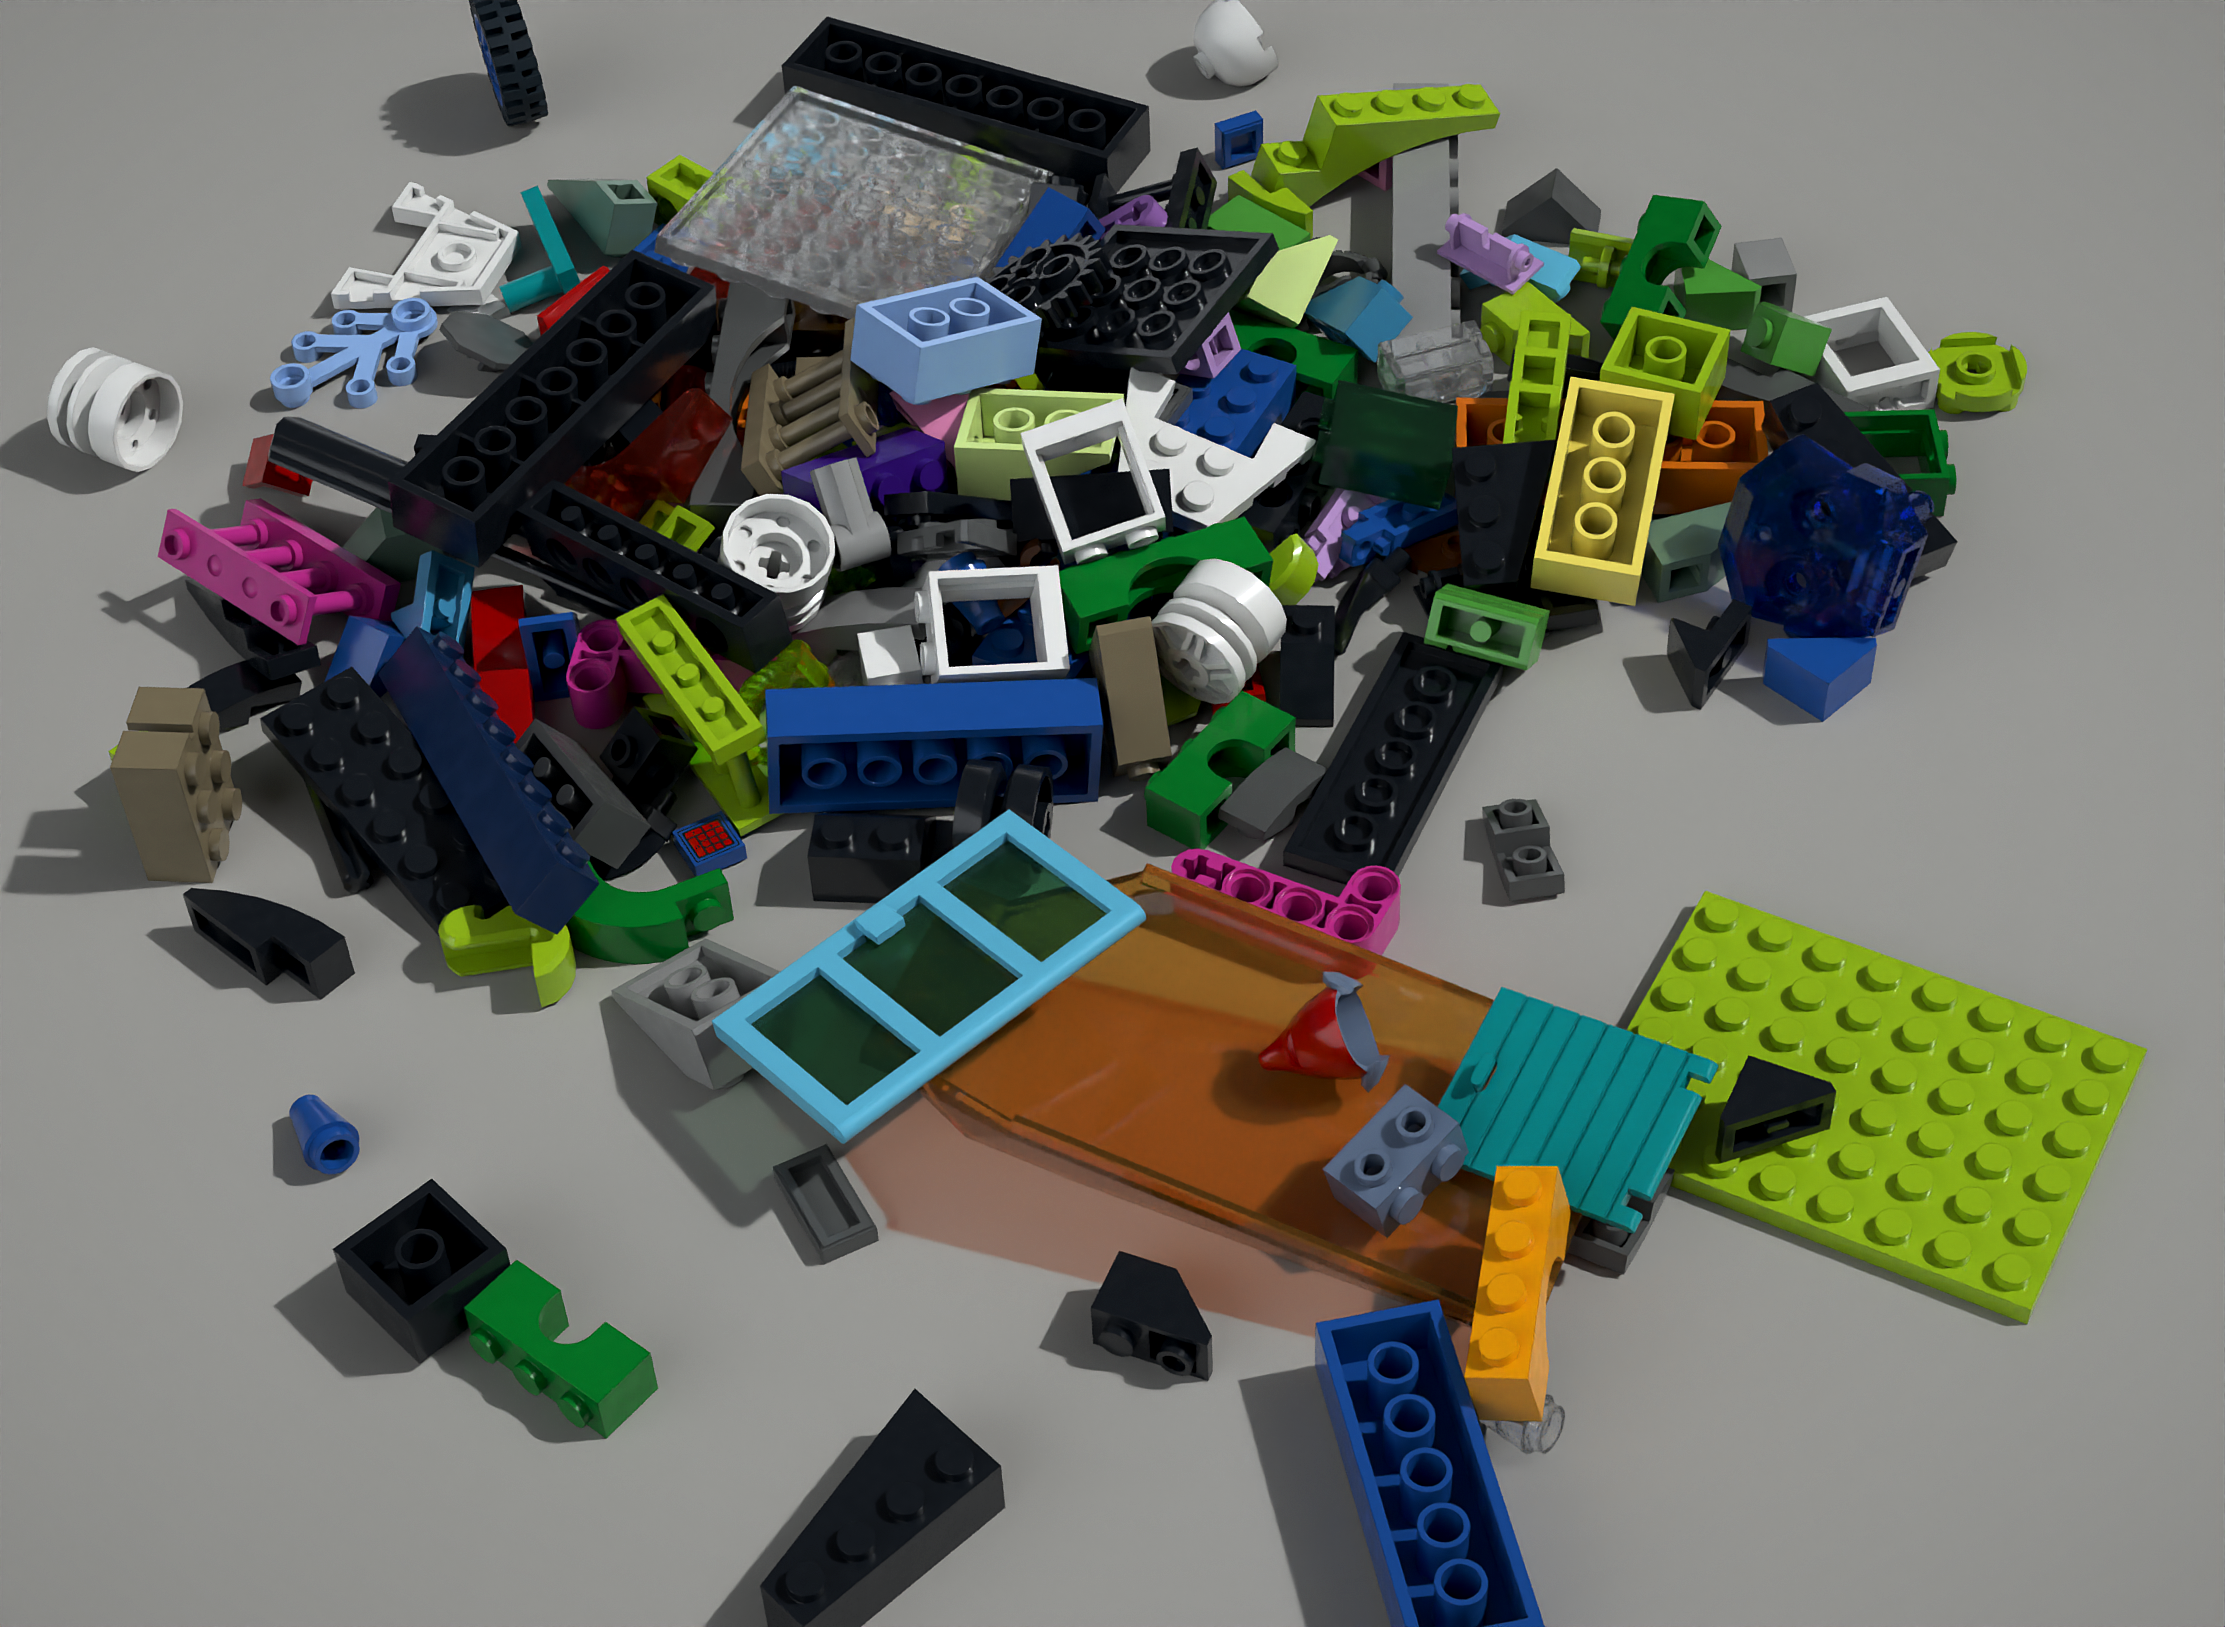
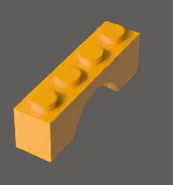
[1464,1166,1571,1422]

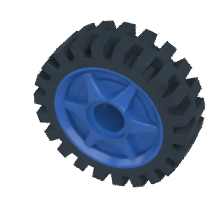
[469,0,548,126]

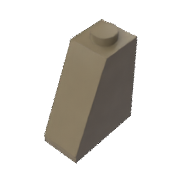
[1088,616,1172,781]

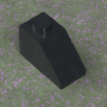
[1280,605,1335,727]

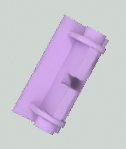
[1437,213,1544,295]

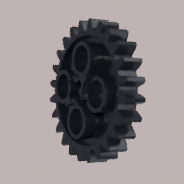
[982,233,1112,339]

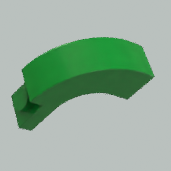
[566,860,734,964]

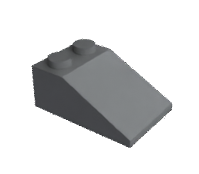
[611,938,810,1090]

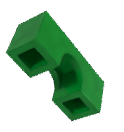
[1600,195,1722,341]
[1229,309,1358,403]
[1144,691,1296,850]
[464,1260,658,1439]

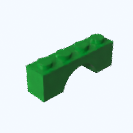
[1059,516,1273,654]

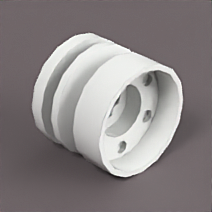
[47,347,183,472]
[717,494,835,632]
[1152,558,1287,704]

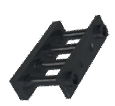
[1088,147,1217,229]

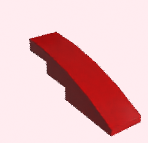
[471,585,535,744]

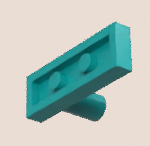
[499,185,580,313]

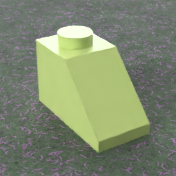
[1234,235,1339,328]

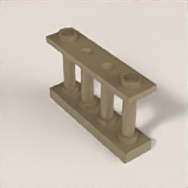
[741,317,880,496]

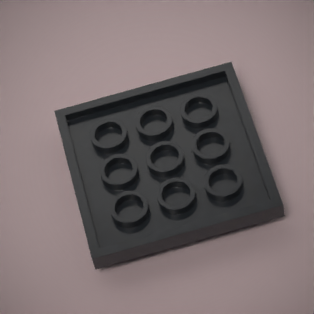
[1036,224,1279,374]

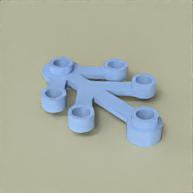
[270,298,438,409]

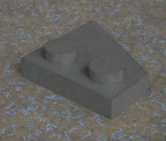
[897,519,1017,562]

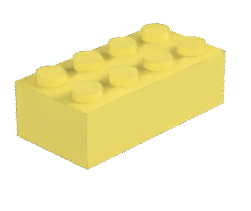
[1530,377,1675,606]

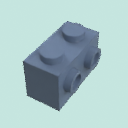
[1323,1084,1469,1238]

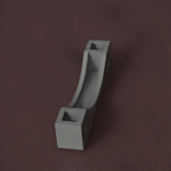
[683,278,796,539]

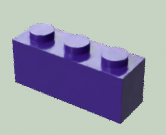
[781,427,949,515]

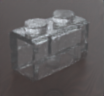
[1377,320,1494,414]

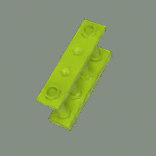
[616,594,784,837]

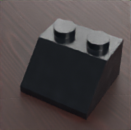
[807,812,937,905]

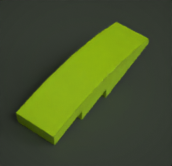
[1503,310,1572,483]

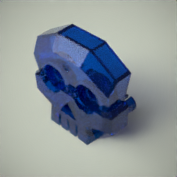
[1718,434,1934,638]

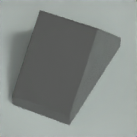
[1502,168,1601,244]

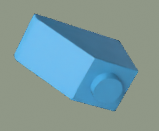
[1304,276,1413,363]

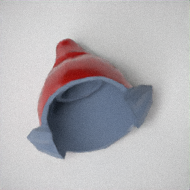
[1258,972,1390,1092]

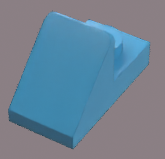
[391,550,475,657]

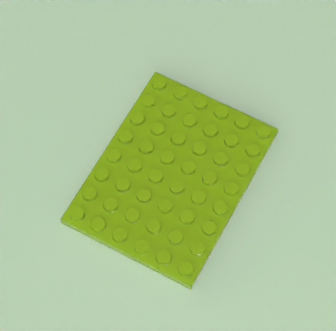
[1626,891,2147,1324]

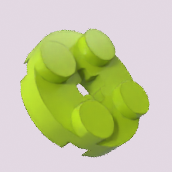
[1928,332,2027,414]

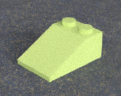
[954,388,1124,501]

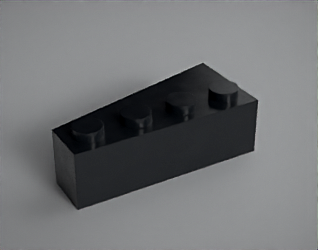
[1761,382,1958,603]
[760,1389,1005,1627]

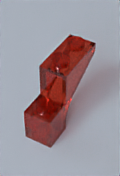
[565,388,733,520]

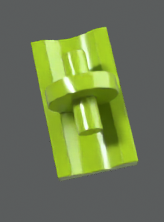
[1568,228,1634,289]

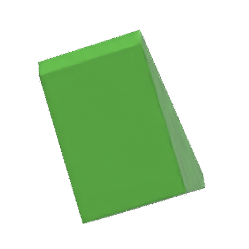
[1673,259,1762,330]

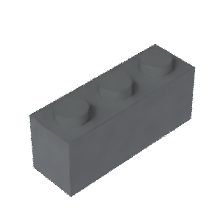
[515,719,651,869]

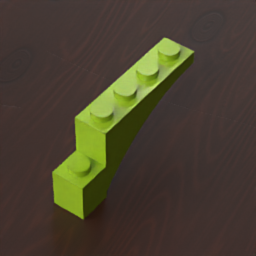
[1251,84,1501,207]

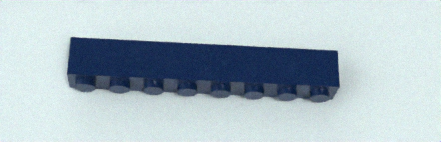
[378,626,600,934]

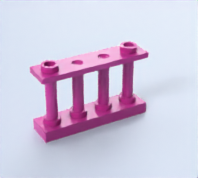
[158,498,401,645]

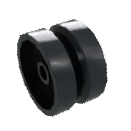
[952,759,1054,888]

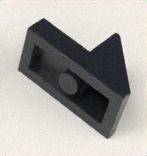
[1667,599,1753,710]

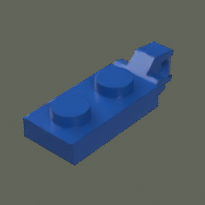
[1338,482,1458,567]

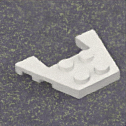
[331,182,522,310]
[1117,367,1316,532]

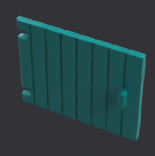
[1438,987,1719,1234]

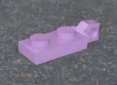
[1304,467,1388,582]

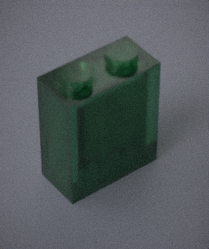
[1312,380,1458,510]

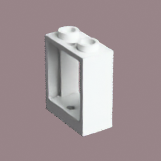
[1804,297,1940,411]
[1021,398,1166,565]
[914,565,1070,684]

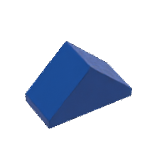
[324,615,406,697]
[1762,638,1877,722]

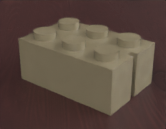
[110,687,242,883]

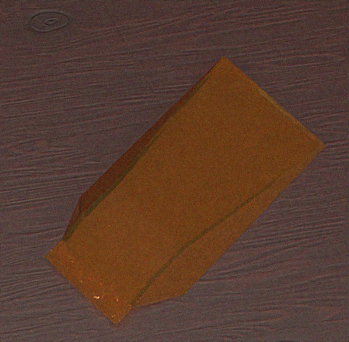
[860,863,1581,1329]

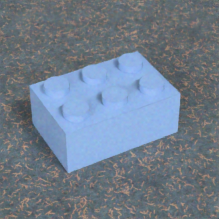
[850,277,1042,405]

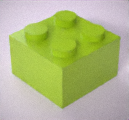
[1599,307,1731,440]

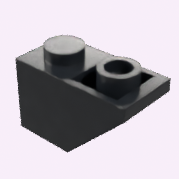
[1091,1251,1213,1381]

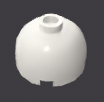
[1193,0,1278,87]

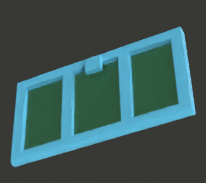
[712,809,1146,1144]

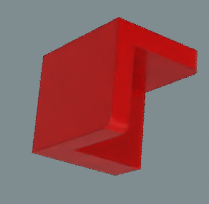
[243,434,313,497]

